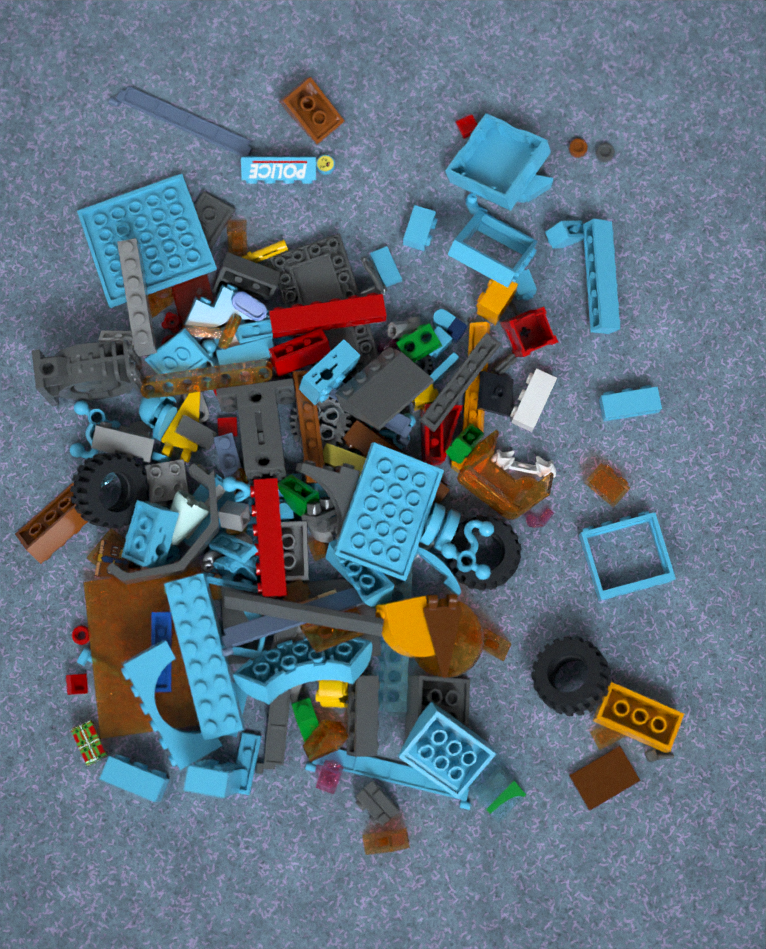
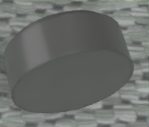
[596,143,615,163]

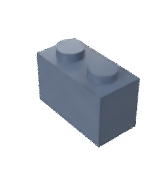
[214,433,243,478]

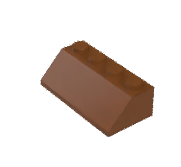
[15,483,89,564]

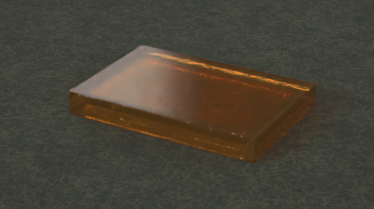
[300,607,366,653]

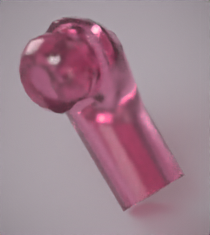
[377,337,400,353]
[526,508,554,528]

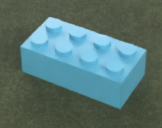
[184,759,244,798]

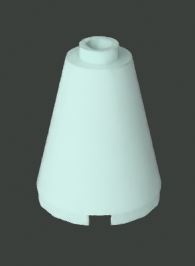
[170,490,210,546]

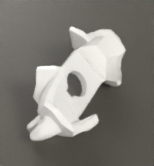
[489,449,556,483]

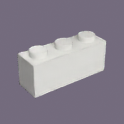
[510,368,557,432]

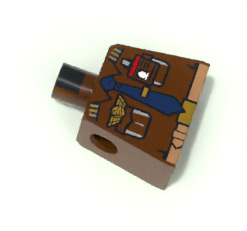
[95,539,142,577]

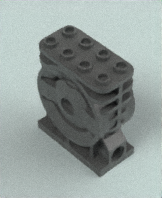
[32,340,145,406]

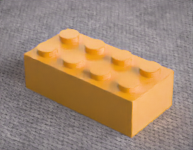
[592,682,684,753]

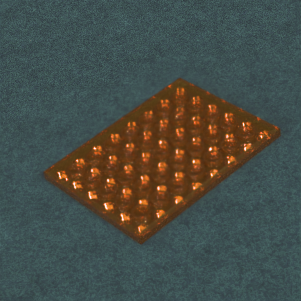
[83,567,201,739]

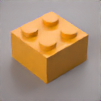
[476,279,518,326]

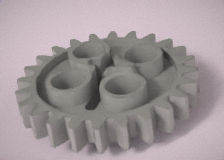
[290,397,352,449]

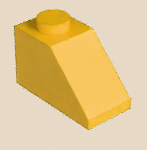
[412,384,439,411]

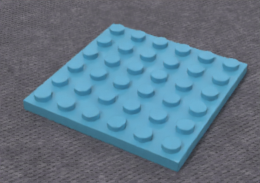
[77,174,217,308]

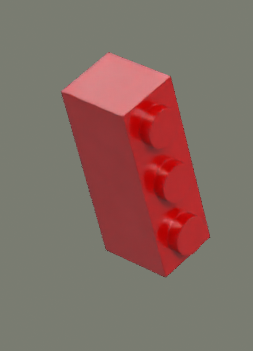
[268,328,331,377]

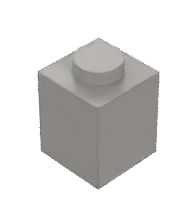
[218,500,251,531]

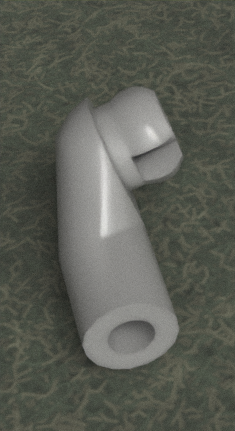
[201,550,225,572]

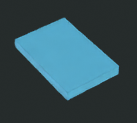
[144,328,210,387]

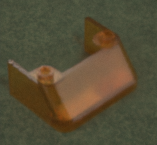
[457,429,554,520]

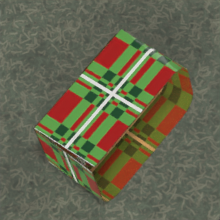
[70,720,109,766]

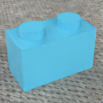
[403,205,438,251]

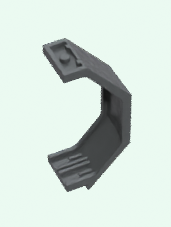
[107,463,220,585]

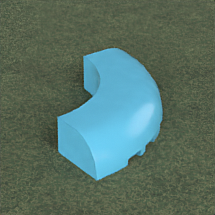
[233,634,372,704]

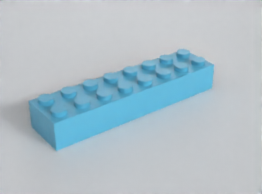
[164,573,246,741]

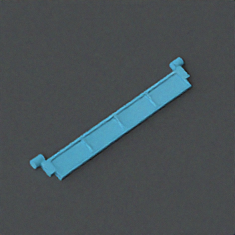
[305,745,471,810]

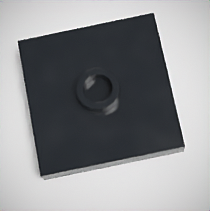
[477,371,514,417]

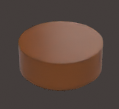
[569,138,588,158]

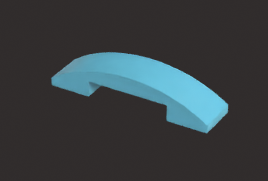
[413,547,461,597]

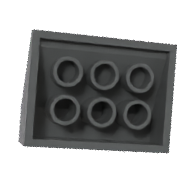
[335,346,434,430]
[405,676,470,741]

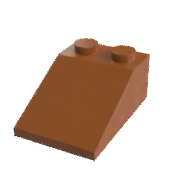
[279,77,344,145]

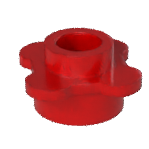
[161,312,183,333]

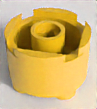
[315,680,348,708]

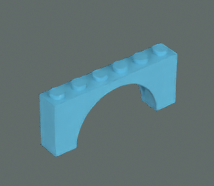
[121,640,222,770]

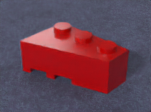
[421,404,463,466]

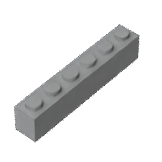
[117,238,157,356]

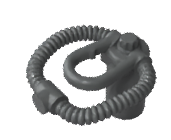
[359,256,387,297]

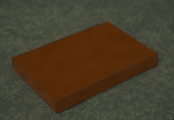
[569,746,641,811]

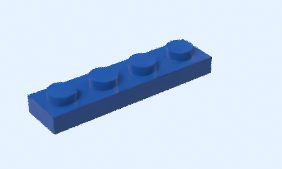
[151,612,172,692]

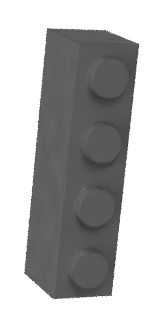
[347,675,380,757]

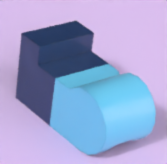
[433,309,468,344]

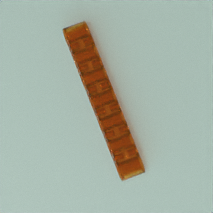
[140,359,273,399]

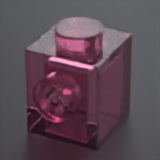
[315,760,344,794]

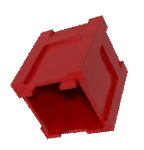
[500,307,558,357]

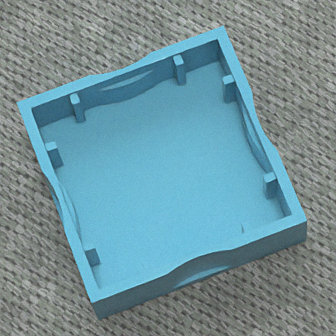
[445,113,551,211]

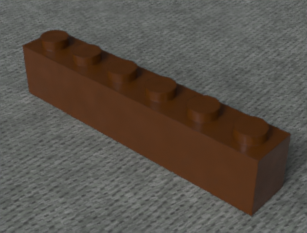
[343,419,450,505]

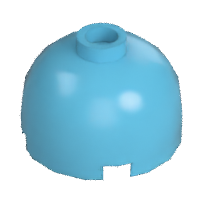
[139,391,176,429]

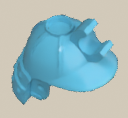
[213,555,259,581]

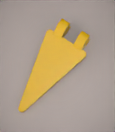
[161,382,201,463]

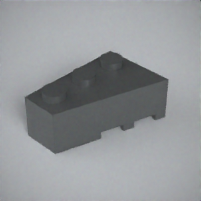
[212,252,280,300]

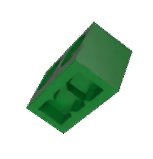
[397,323,442,363]

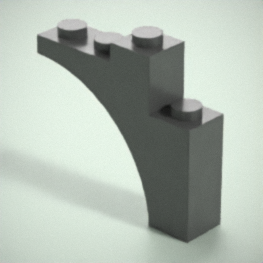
[295,460,360,540]

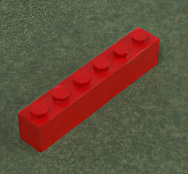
[269,293,387,338]
[250,478,287,599]

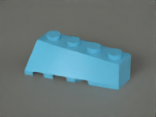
[325,539,395,609]

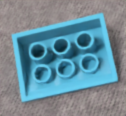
[398,702,496,799]

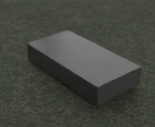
[174,415,218,450]

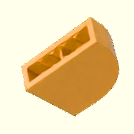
[376,596,435,657]

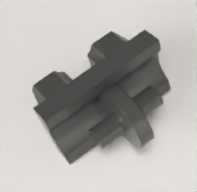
[302,497,336,531]

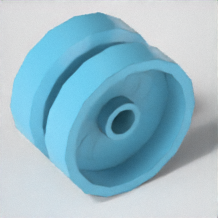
[420,502,461,552]

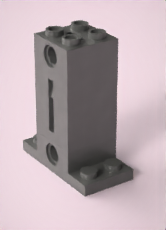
[216,379,296,486]

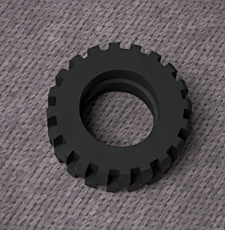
[70,453,149,529]
[447,514,521,591]
[531,636,611,717]

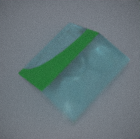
[470,766,526,823]

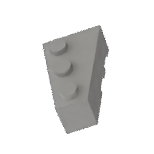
[91,421,154,463]

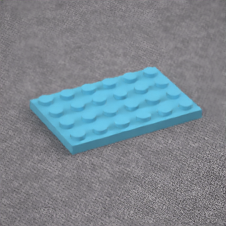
[333,442,444,581]

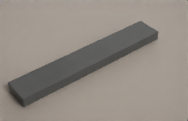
[419,333,501,432]

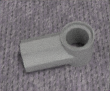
[387,317,425,339]

